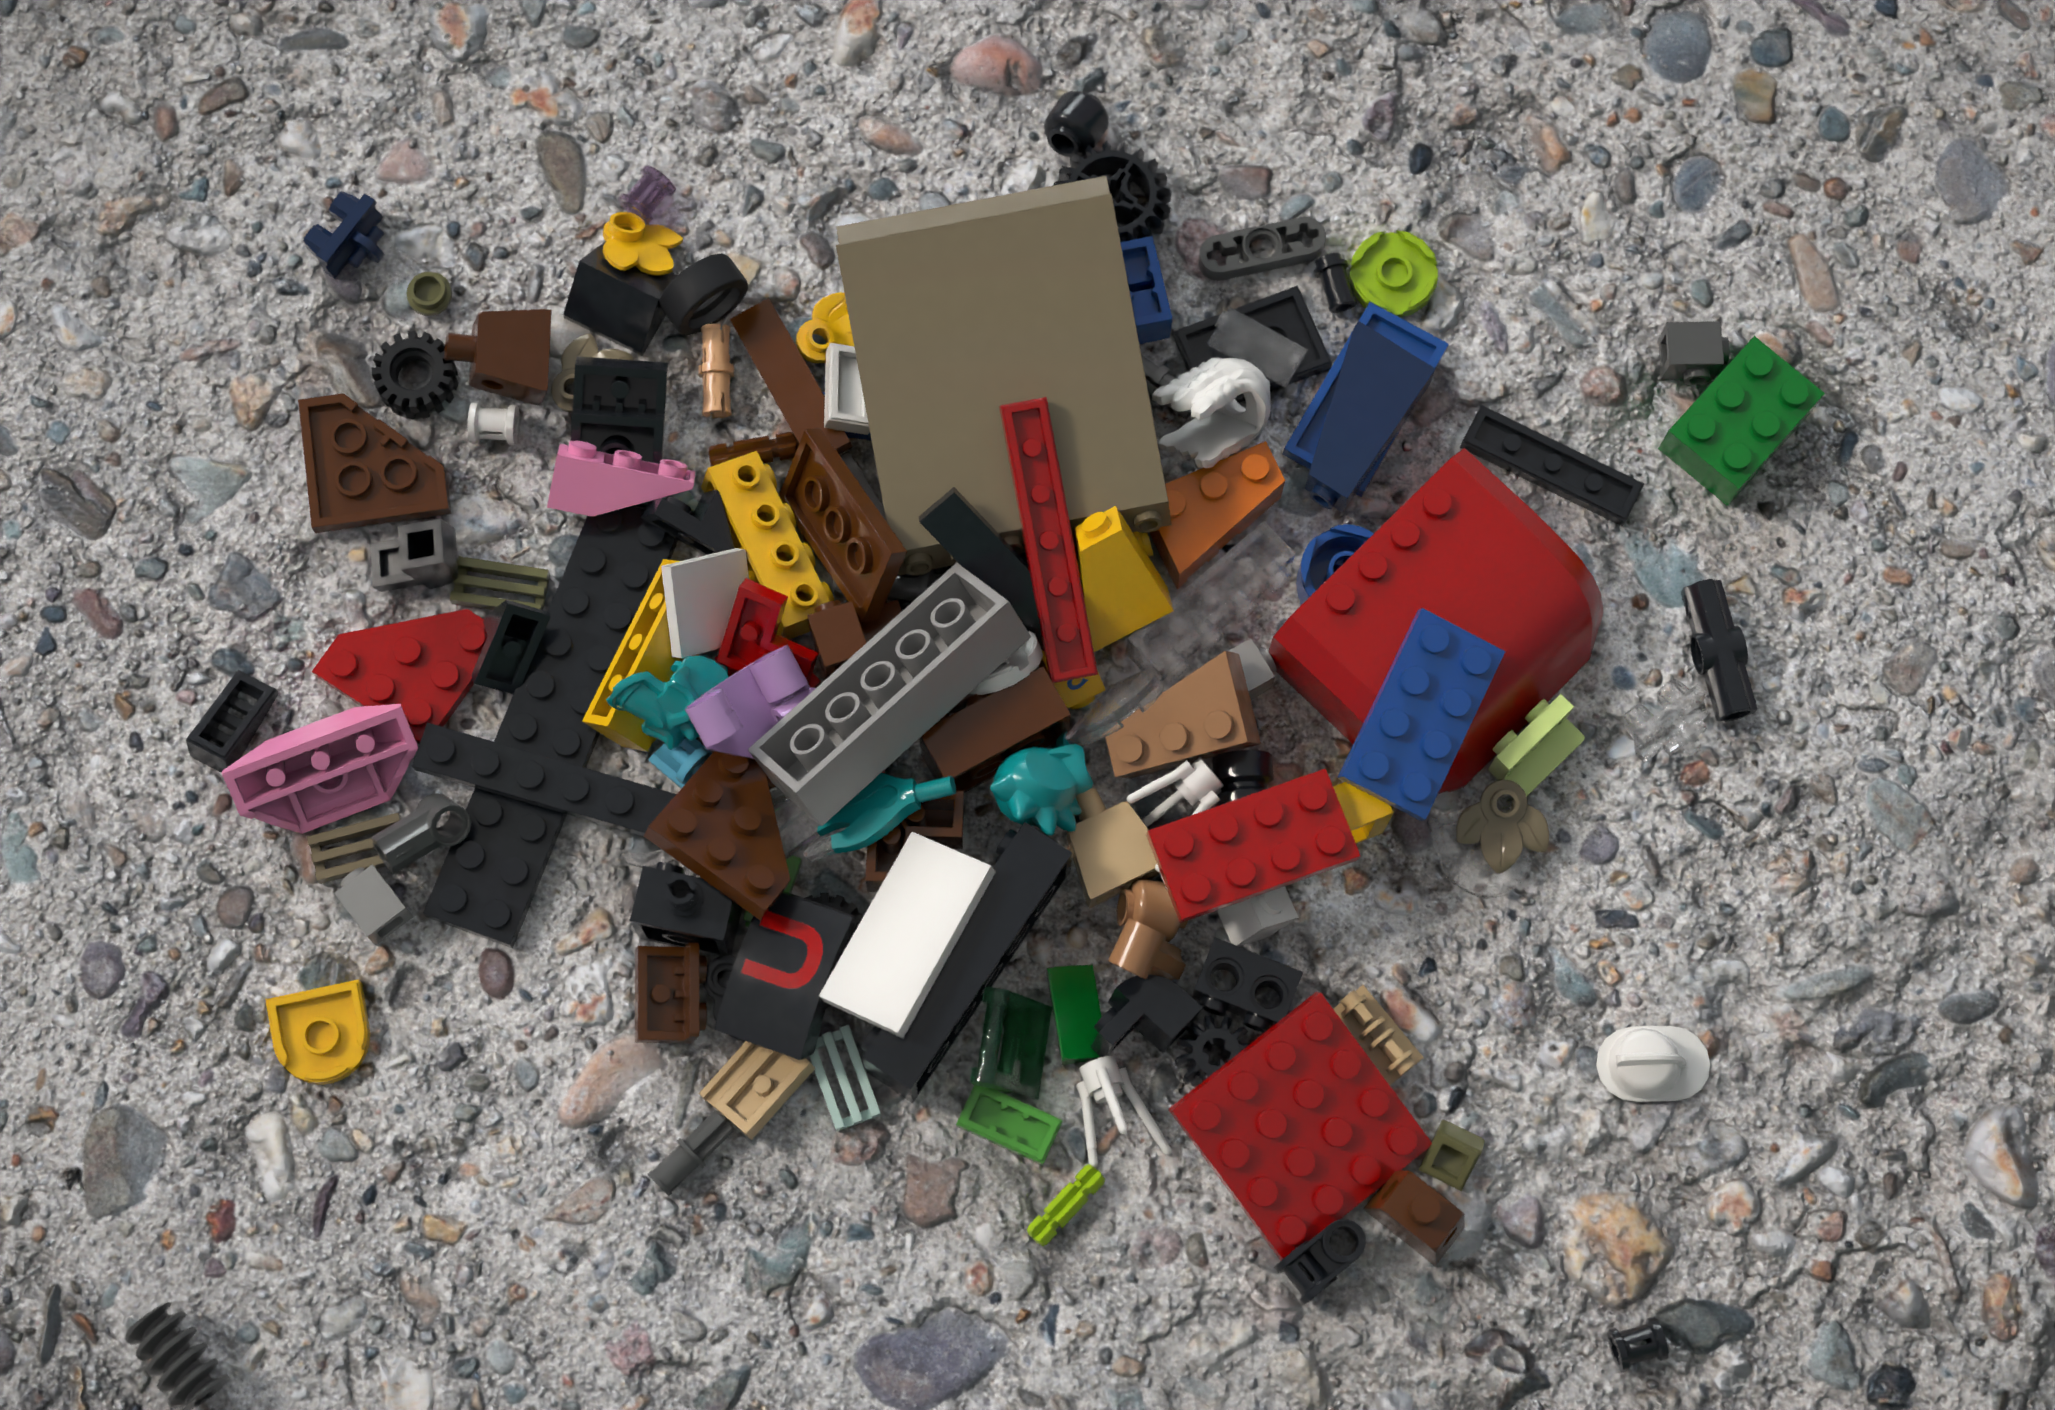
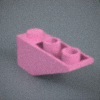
[547,441,695,517]

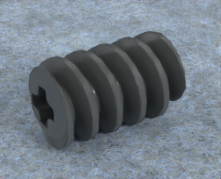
[125,1302,229,1410]

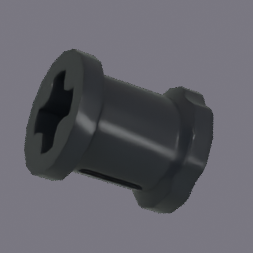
[1607,1316,1669,1372]

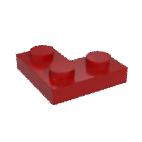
[717,578,819,685]

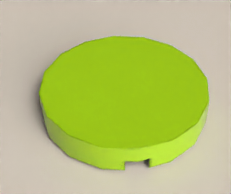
[1349,230,1438,317]

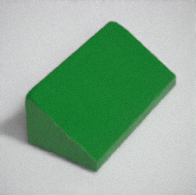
[1046,965,1102,1065]

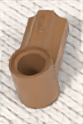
[1108,918,1186,980]

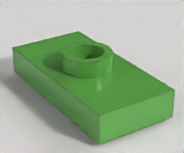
[956,1081,1063,1166]

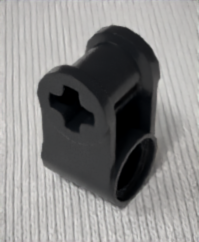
[1274,1219,1366,1305]

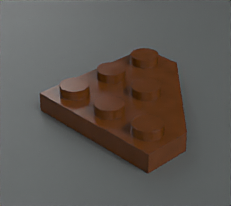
[298,393,451,533]
[644,751,791,920]

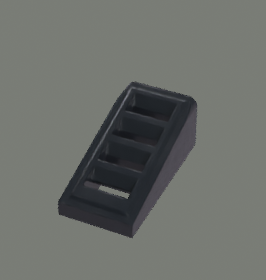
[186,670,278,773]

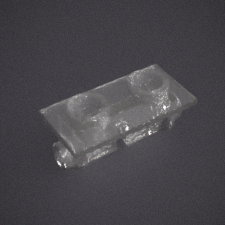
[1207,307,1308,388]

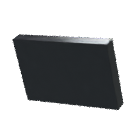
[1173,285,1332,403]

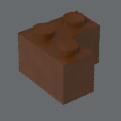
[807,599,902,679]
[866,791,964,892]

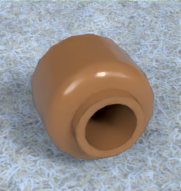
[1116,879,1188,942]

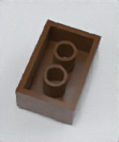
[920,667,1071,793]

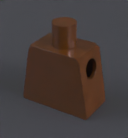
[444,309,552,405]
[1363,1170,1465,1266]

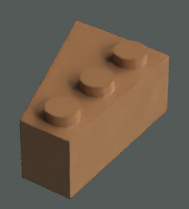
[1104,650,1261,779]

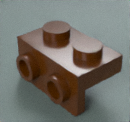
[635,942,707,1044]

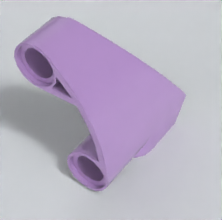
[685,645,816,759]

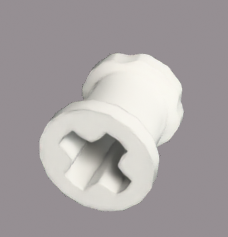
[467,402,520,445]

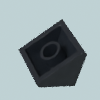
[563,241,678,356]

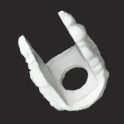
[1152,358,1272,468]

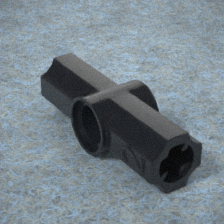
[1681,579,1758,722]

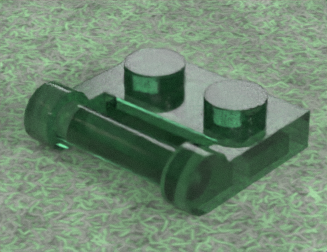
[970,987,1052,1100]

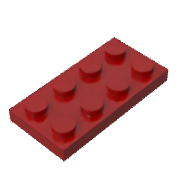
[1146,768,1361,923]

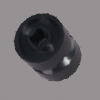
[1212,750,1274,807]

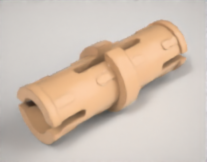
[698,323,734,418]

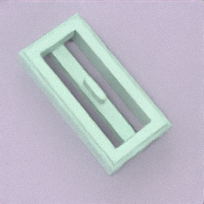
[809,1025,881,1132]

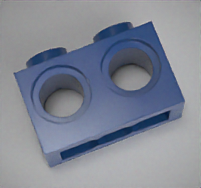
[1121,236,1173,344]

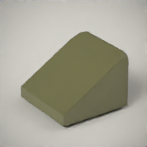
[1418,1119,1485,1191]

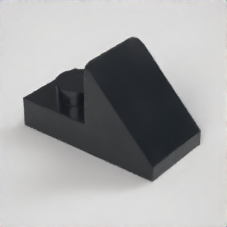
[640,489,735,555]
[471,600,551,694]

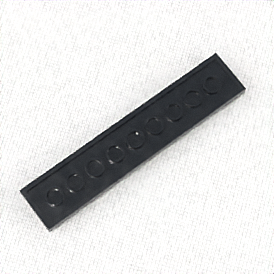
[423,506,678,948]

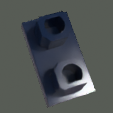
[303,191,384,279]

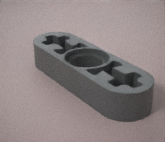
[1198,217,1326,281]

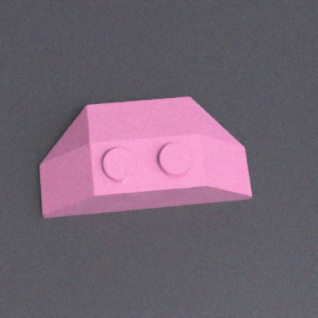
[222,704,418,834]

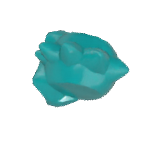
[606,656,728,750]
[990,731,1094,836]

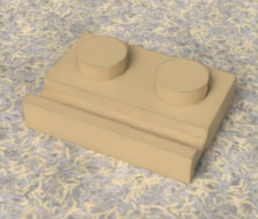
[699,1041,816,1140]

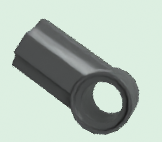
[371,793,471,874]

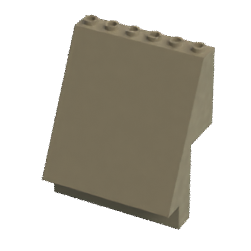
[836,176,1172,575]

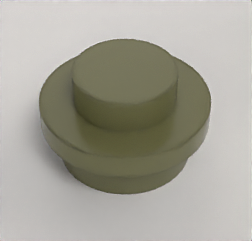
[406,272,452,316]

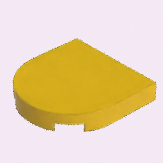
[265,979,370,1085]

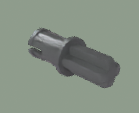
[648,1111,734,1196]

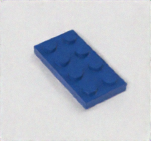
[1282,302,1449,497]
[1337,608,1505,821]

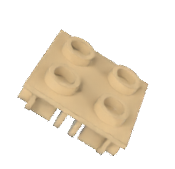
[1333,985,1424,1085]

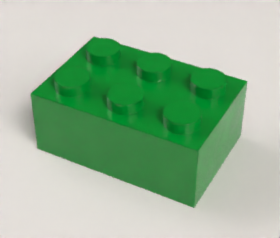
[1658,336,1825,506]

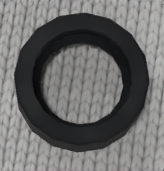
[659,253,748,335]

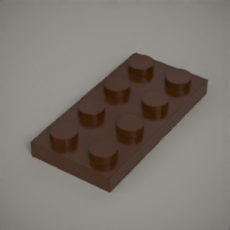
[779,428,907,622]

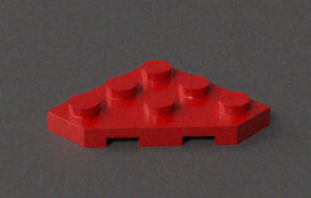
[311,609,488,744]

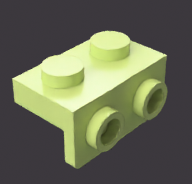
[1488,694,1585,796]

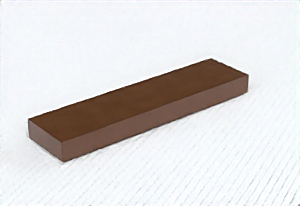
[730,298,853,455]

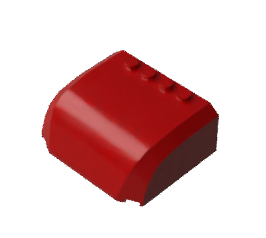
[1269,448,1604,794]

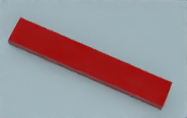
[999,397,1098,683]

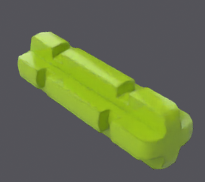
[1027,1164,1105,1246]

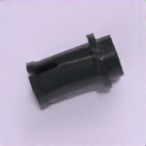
[1313,253,1357,313]

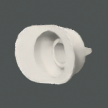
[1596,1026,1710,1102]

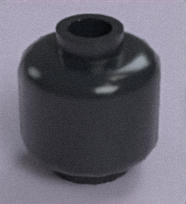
[1044,91,1109,157]

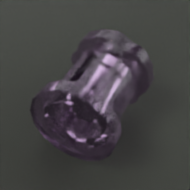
[618,165,676,225]

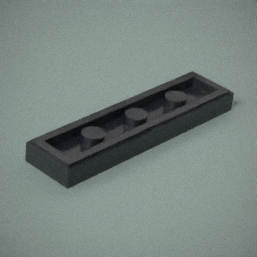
[1460,405,1644,527]
[919,487,1044,651]

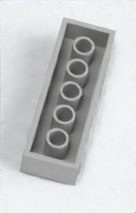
[748,563,1031,827]

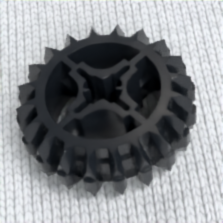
[1053,140,1172,242]

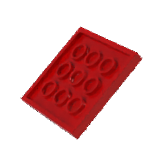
[1168,992,1432,1260]

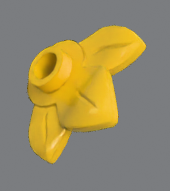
[603,212,683,275]
[796,292,854,364]

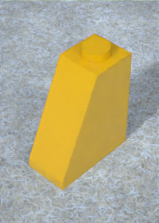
[1075,506,1174,652]

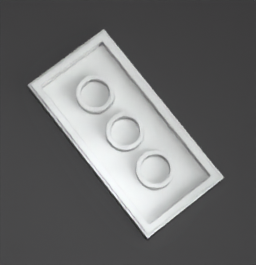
[819,832,996,1038]

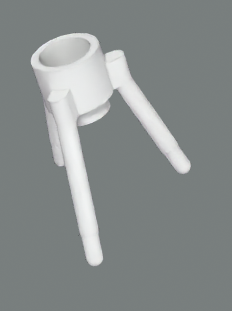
[1127,757,1224,872]
[1076,1055,1172,1167]

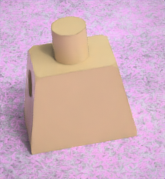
[1067,788,1161,909]

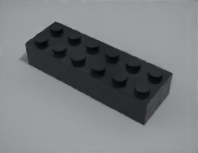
[861,822,1072,1103]

